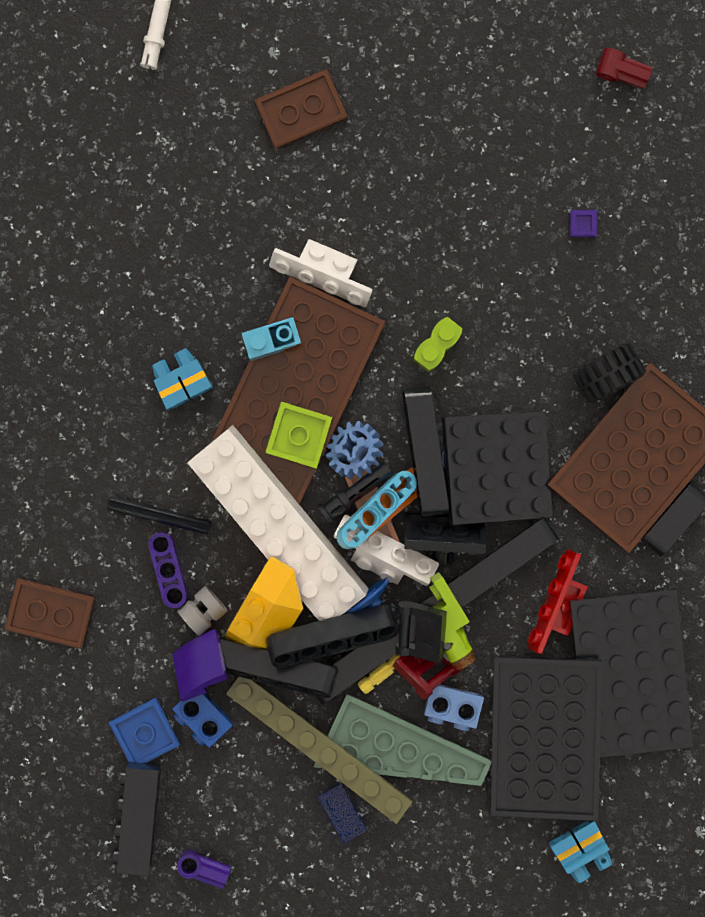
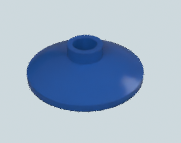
[346,577,389,613]

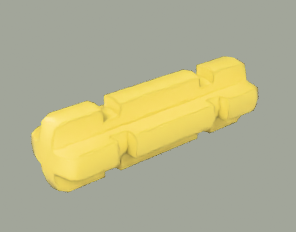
[358,654,400,694]

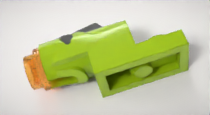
[429,572,475,670]

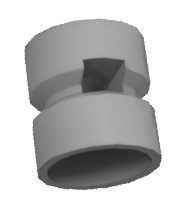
[177,586,228,636]

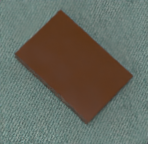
[254,69,348,150]
[4,578,95,649]

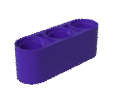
[148,532,188,608]

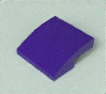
[172,629,228,702]

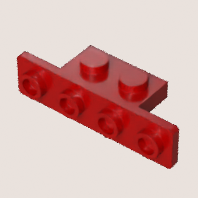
[528,550,588,654]

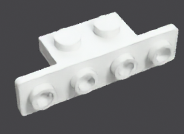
[269,239,373,307]
[334,515,439,586]

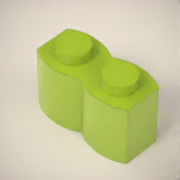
[413,317,462,372]

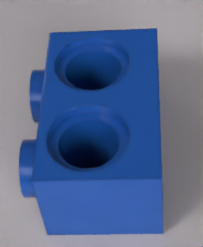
[173,693,234,748]

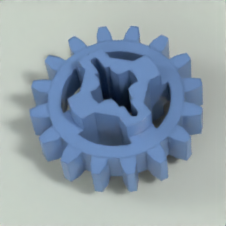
[326,421,384,479]

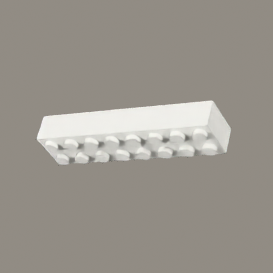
[188,425,369,621]

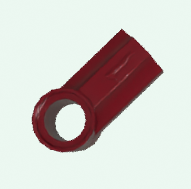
[595,48,653,90]

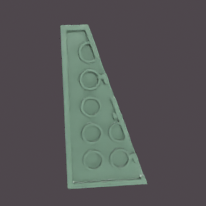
[313,693,492,786]

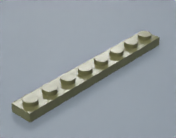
[226,677,414,824]

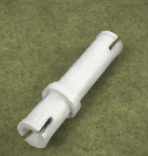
[140,0,171,70]

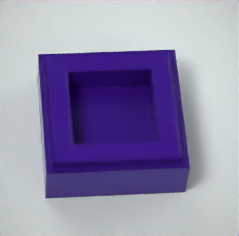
[570,210,597,238]

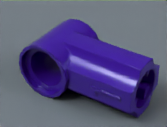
[177,850,231,889]

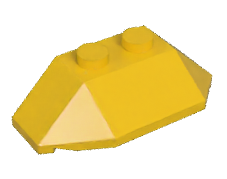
[224,556,303,651]

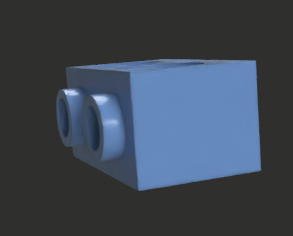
[423,684,484,731]

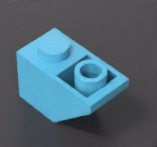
[242,317,301,361]

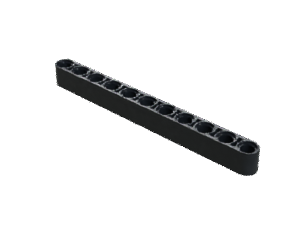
[316,517,559,704]

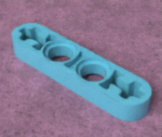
[336,471,417,549]

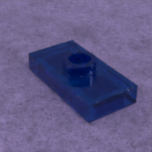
[318,783,367,843]

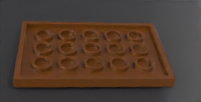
[547,363,705,553]

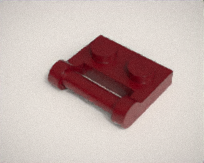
[393,655,463,700]

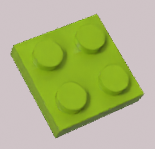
[265,402,332,469]

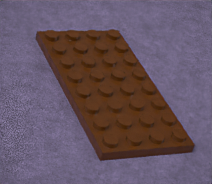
[211,277,386,504]

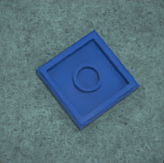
[108,697,181,763]

